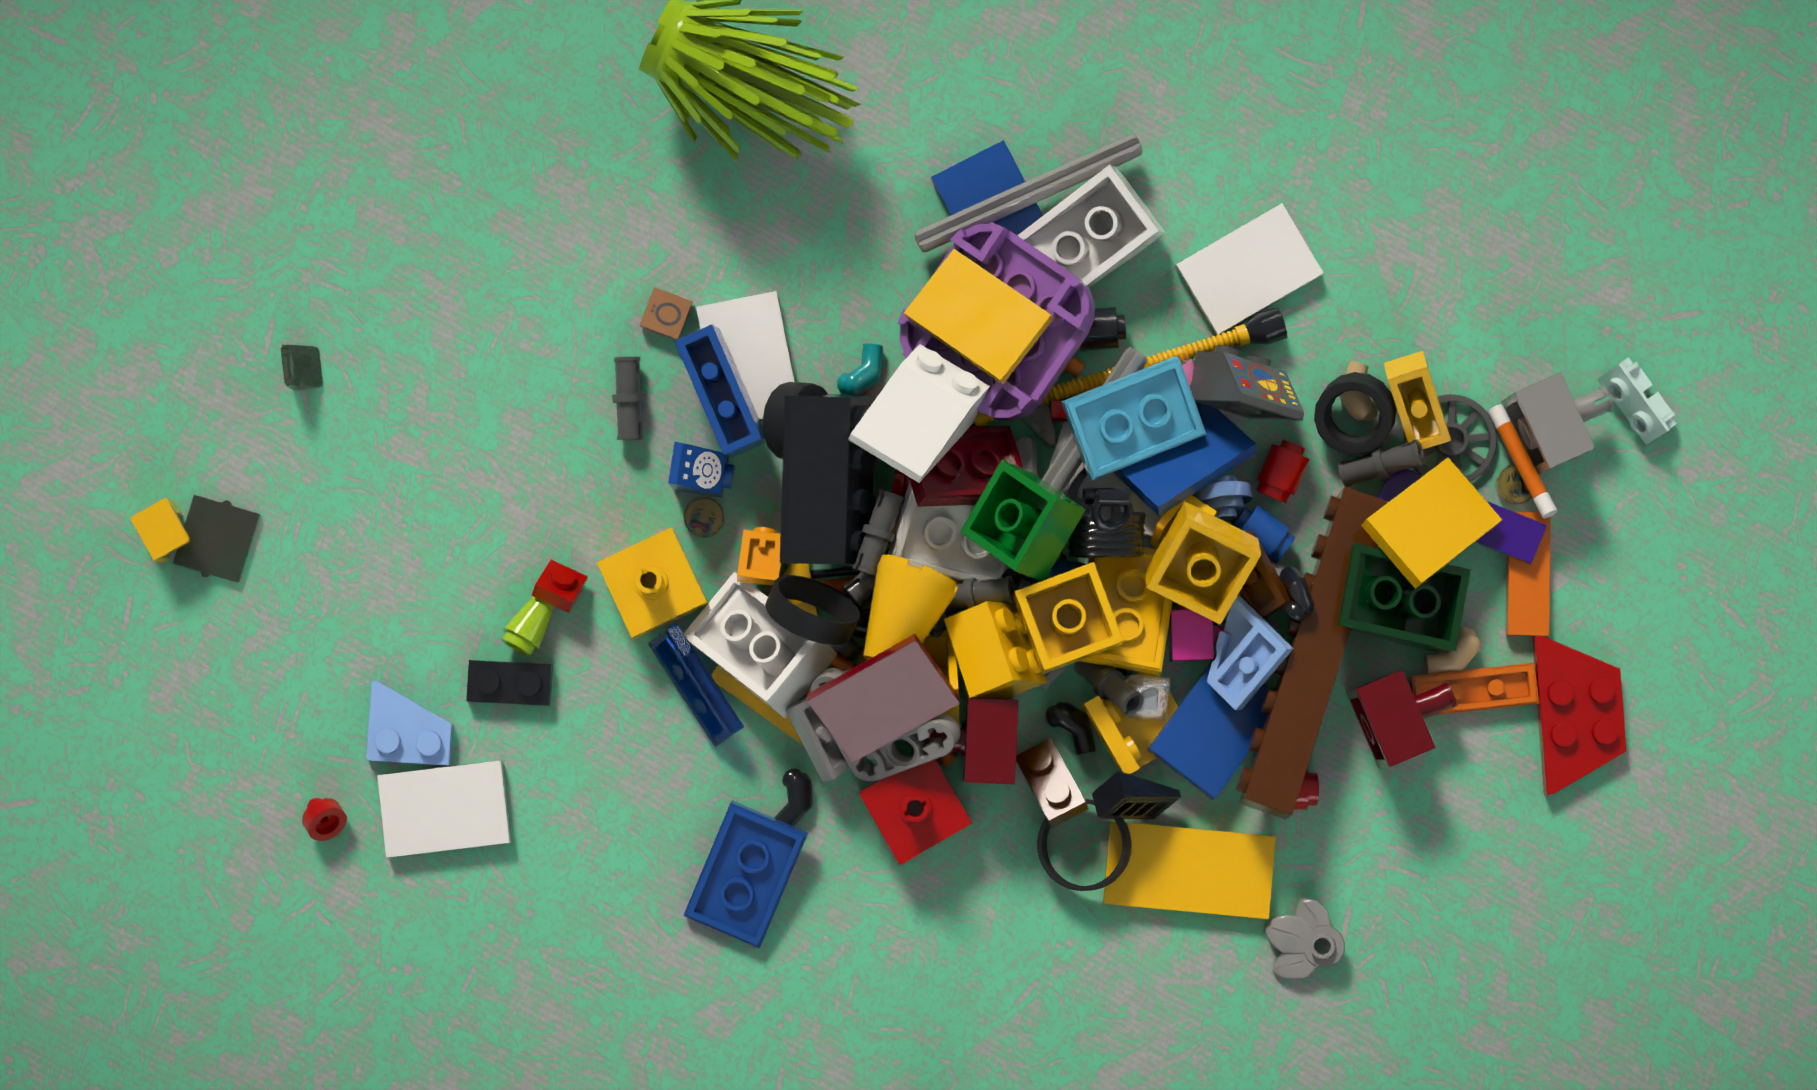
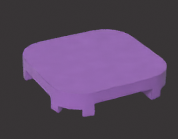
[897,222,1095,421]

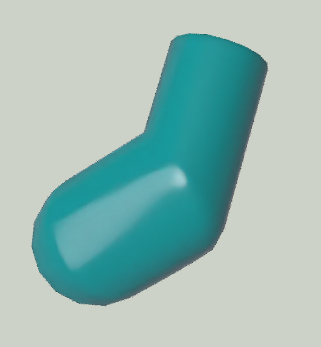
[837,344,883,396]

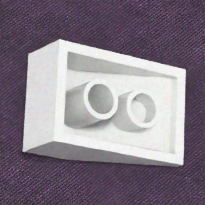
[1017,165,1166,288]
[848,344,990,483]
[682,572,838,718]

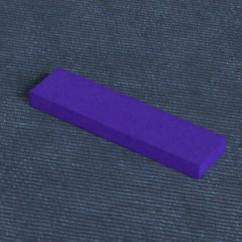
[1378,469,1547,565]

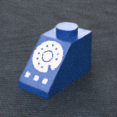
[668,442,735,498]

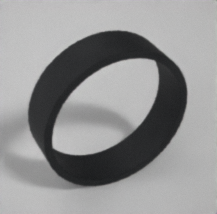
[765,575,860,645]
[1037,799,1132,891]

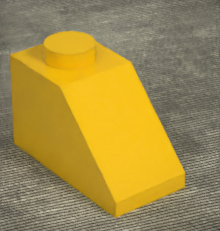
[1384,351,1451,449]

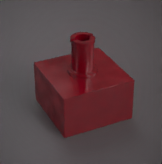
[1346,670,1457,768]
[924,698,1019,785]

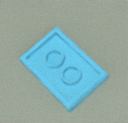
[1061,356,1207,480]

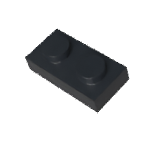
[466,660,553,706]

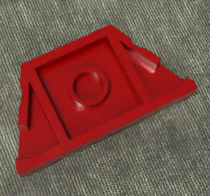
[1532,636,1627,795]

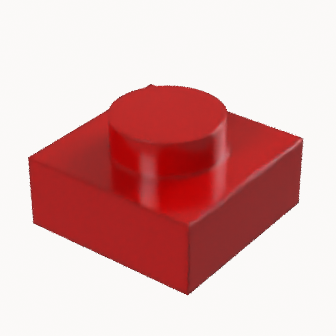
[531,559,588,613]

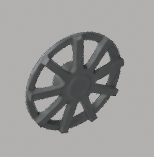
[1404,394,1497,482]

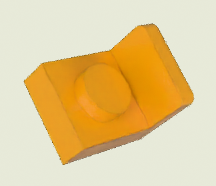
[737,527,782,586]

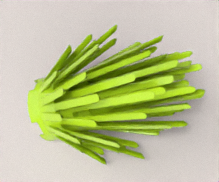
[639,0,861,161]

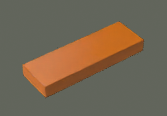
[1506,512,1551,637]
[1409,663,1539,715]

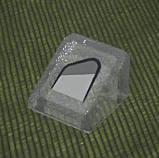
[1124,675,1170,721]

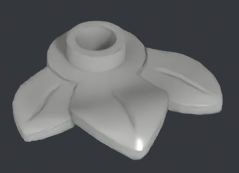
[1264,897,1345,979]

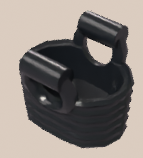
[1068,488,1146,558]

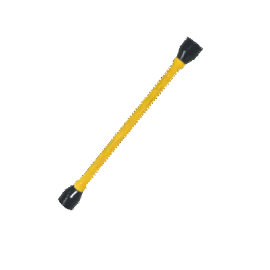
[971,307,1288,426]

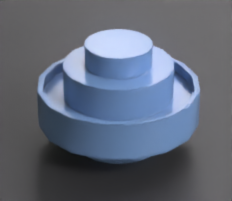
[1192,475,1253,522]

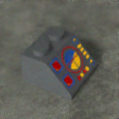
[1190,345,1304,421]

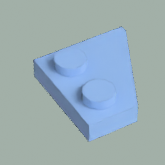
[1207,594,1294,710]
[366,681,454,766]

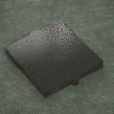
[173,495,260,583]

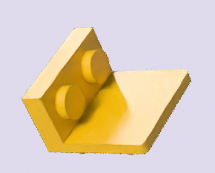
[1082,672,1178,774]

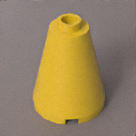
[863,555,958,660]

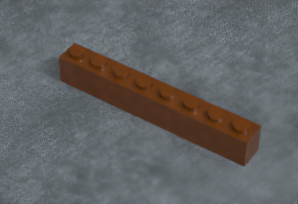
[1235,487,1389,820]

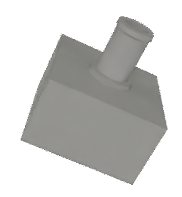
[1501,372,1614,474]

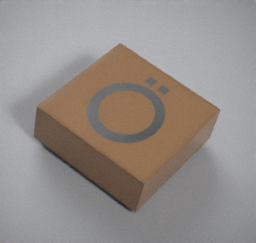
[640,287,693,340]

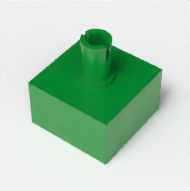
[960,460,1086,581]

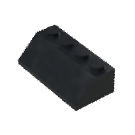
[780,394,876,565]

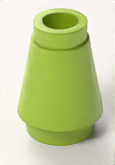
[501,597,555,657]

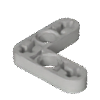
[810,668,961,782]

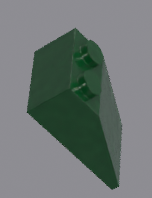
[1337,543,1471,652]

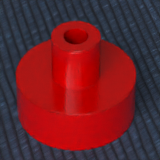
[302,798,347,841]

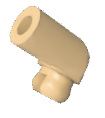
[1340,361,1378,422]
[1424,627,1480,674]

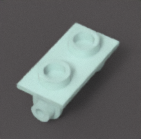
[1598,357,1677,445]

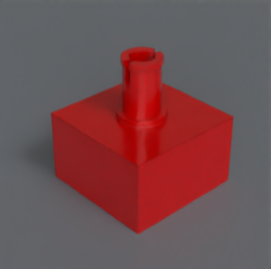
[859,759,972,865]

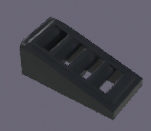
[1092,771,1181,819]

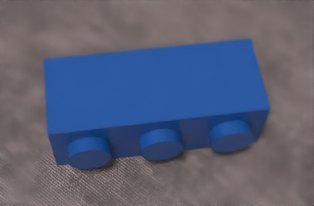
[674,324,766,458]

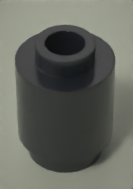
[1079,307,1126,351]

